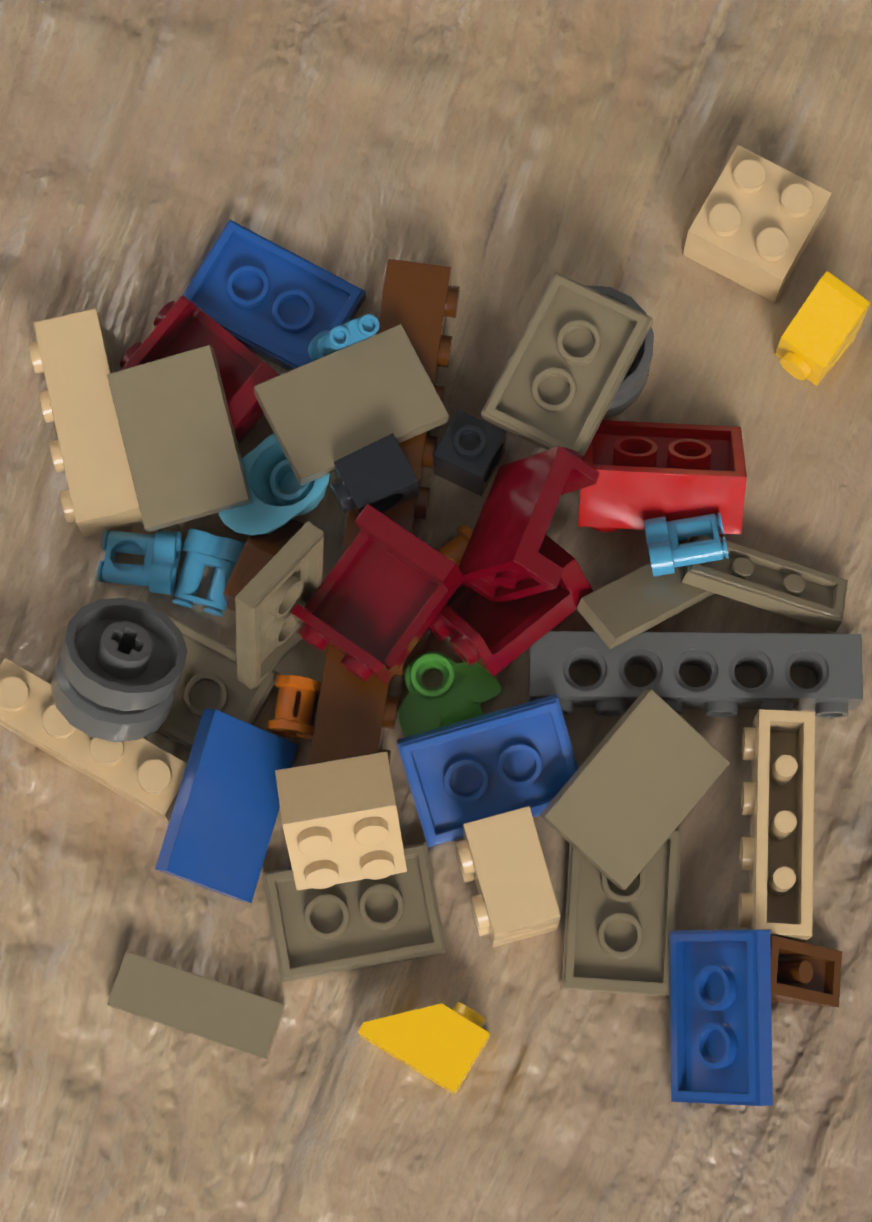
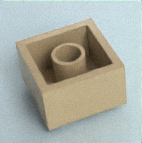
[683,145,832,303]
[275,752,407,891]
[455,806,561,947]

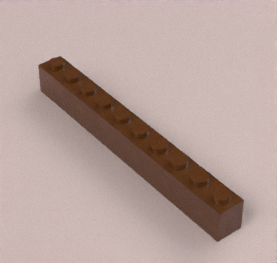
[309,259,460,765]

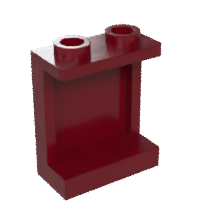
[120,295,280,445]
[458,446,600,605]
[289,504,464,685]
[429,535,593,677]

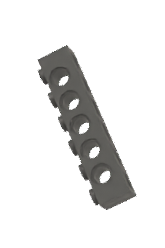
[529,631,863,718]

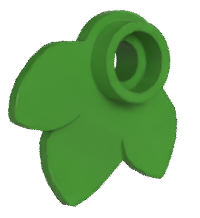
[399,651,502,737]

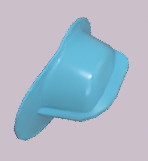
[218,433,331,536]

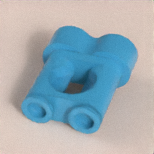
[308,314,380,361]
[643,513,729,577]
[172,529,245,617]
[97,530,182,595]

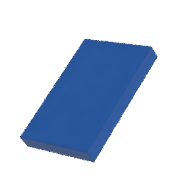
[183,219,366,371]
[397,694,578,847]
[155,709,298,903]
[670,929,773,1106]

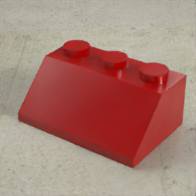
[578,420,747,537]

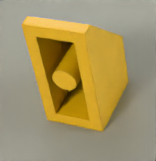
[775,271,871,386]
[358,1002,491,1095]

